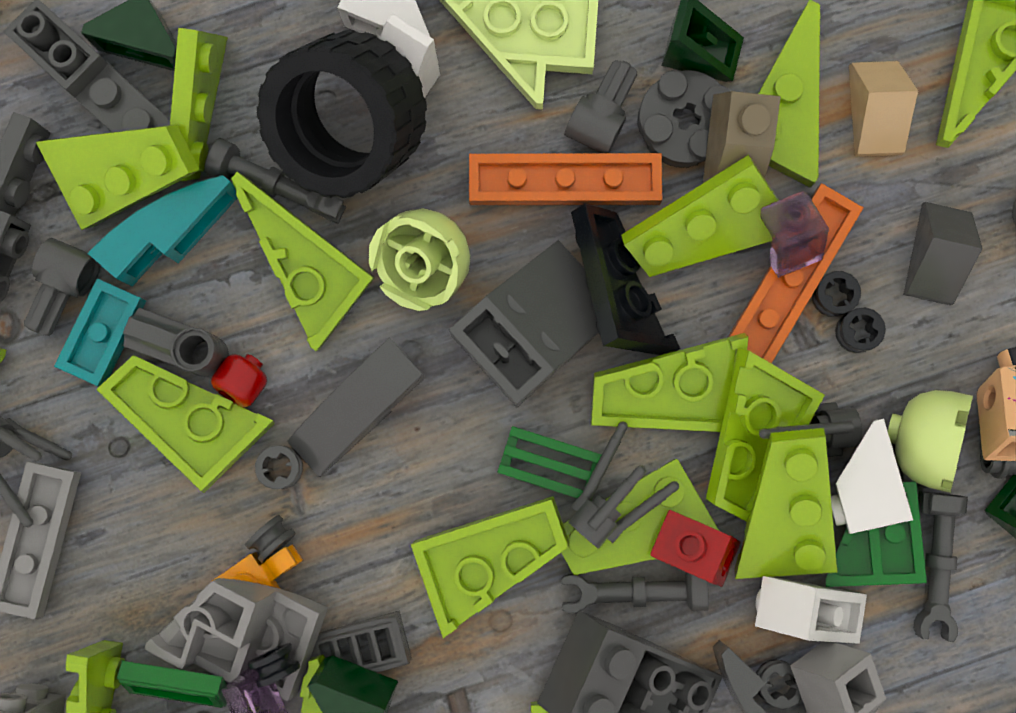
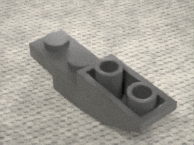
[3,0,170,132]
[0,112,51,302]

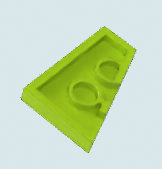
[170,27,228,181]
[36,124,200,230]
[621,155,799,277]
[591,333,748,432]
[706,347,825,522]
[96,355,275,493]
[734,428,837,579]
[561,458,719,575]
[411,496,570,639]

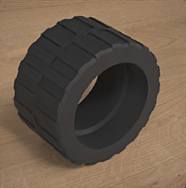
[256,30,427,198]

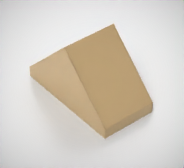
[849,61,918,157]

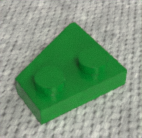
[825,481,927,587]

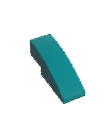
[87,175,237,287]

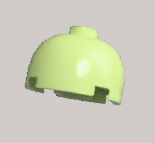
[369,208,470,311]
[888,390,973,493]

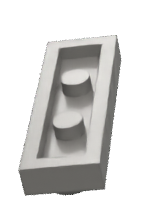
[0,461,81,620]

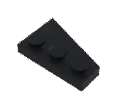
[571,203,680,355]

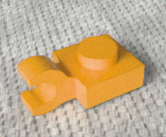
[211,544,303,589]

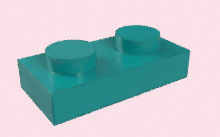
[54,278,147,387]

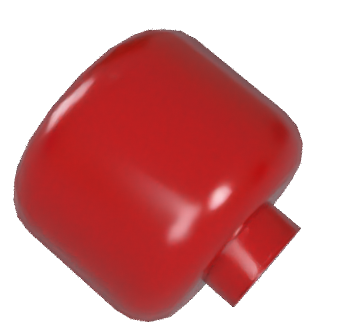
[211,354,267,407]

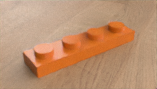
[469,153,662,205]
[728,183,864,364]

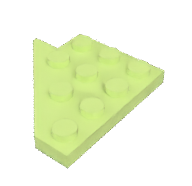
[439,0,598,110]

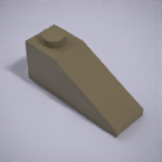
[703,91,781,183]

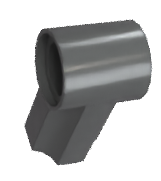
[123,308,229,377]

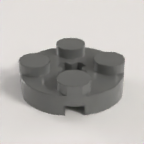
[638,70,730,168]

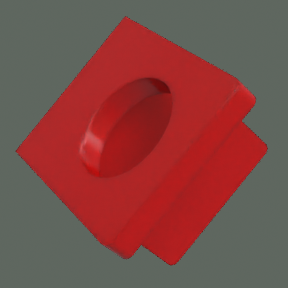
[650,510,741,587]

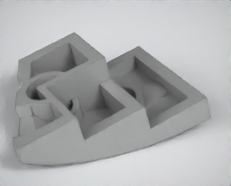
[144,578,328,702]

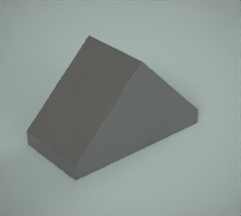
[903,202,983,306]

